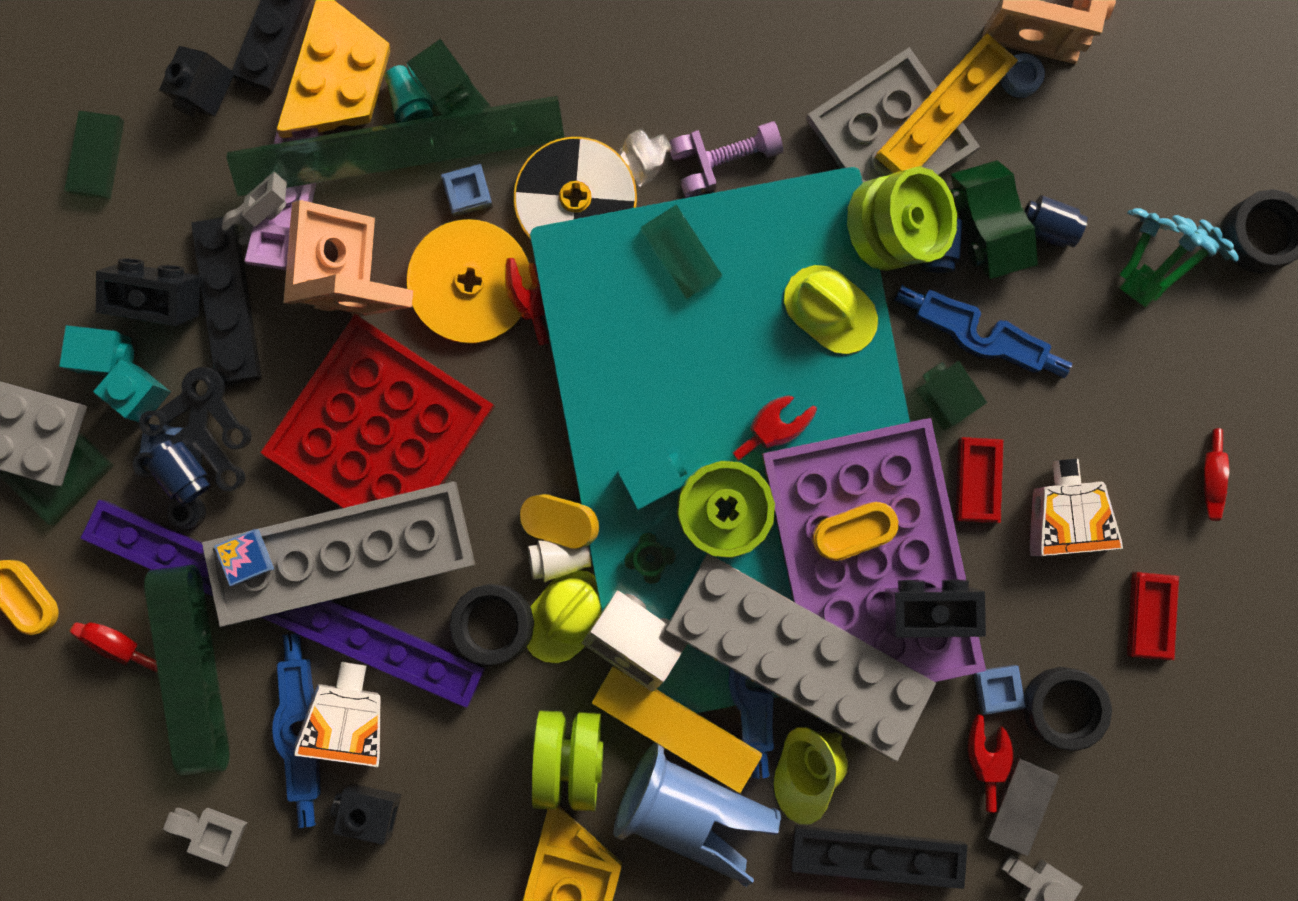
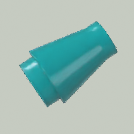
[384,65,433,130]

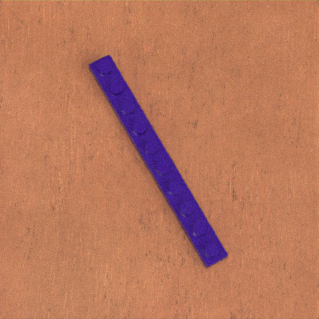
[81,500,486,708]

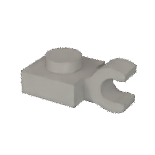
[222,172,287,245]
[163,807,248,867]
[1001,853,1083,901]

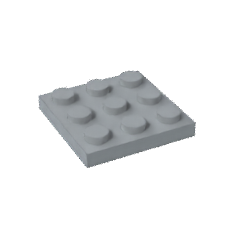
[806,47,980,182]

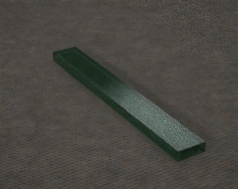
[226,96,565,196]

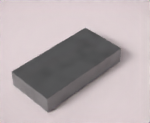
[985,757,1059,856]

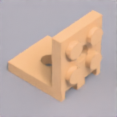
[982,0,1116,64]
[284,200,413,317]

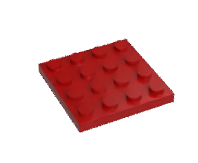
[260,314,496,508]

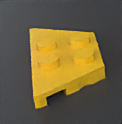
[277,0,390,138]
[523,805,622,901]

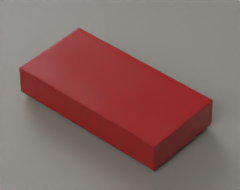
[956,437,1004,523]
[1127,572,1179,661]

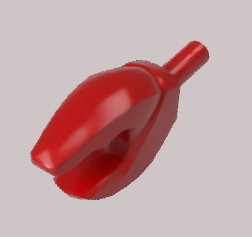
[505,258,549,345]
[732,395,817,461]
[1204,428,1229,521]
[70,622,162,673]
[968,714,1013,812]

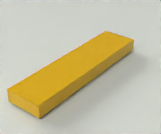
[875,33,1018,173]
[592,665,762,793]

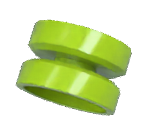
[847,166,957,271]
[676,461,775,558]
[532,710,603,811]

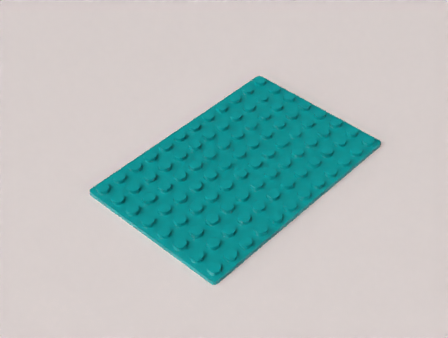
[530,167,910,713]

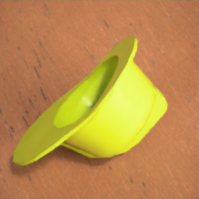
[784,265,878,354]
[527,570,602,663]
[774,727,848,824]

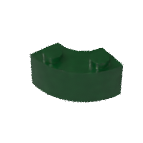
[950,160,1038,279]

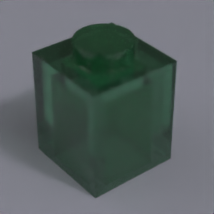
[406,38,475,116]
[916,361,988,430]

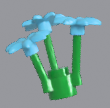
[1119,208,1238,307]

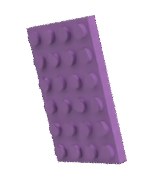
[761,418,986,682]

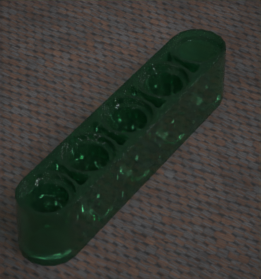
[144,565,230,776]

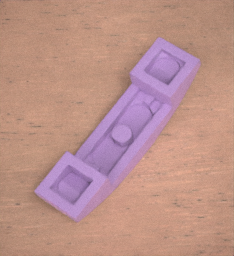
[245,112,323,270]

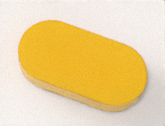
[520,494,599,549]
[812,502,898,561]
[0,560,59,635]

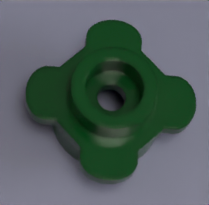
[624,533,676,584]

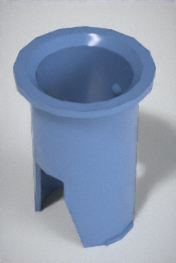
[613,743,781,887]

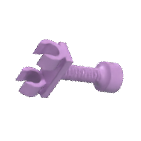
[668,121,783,198]

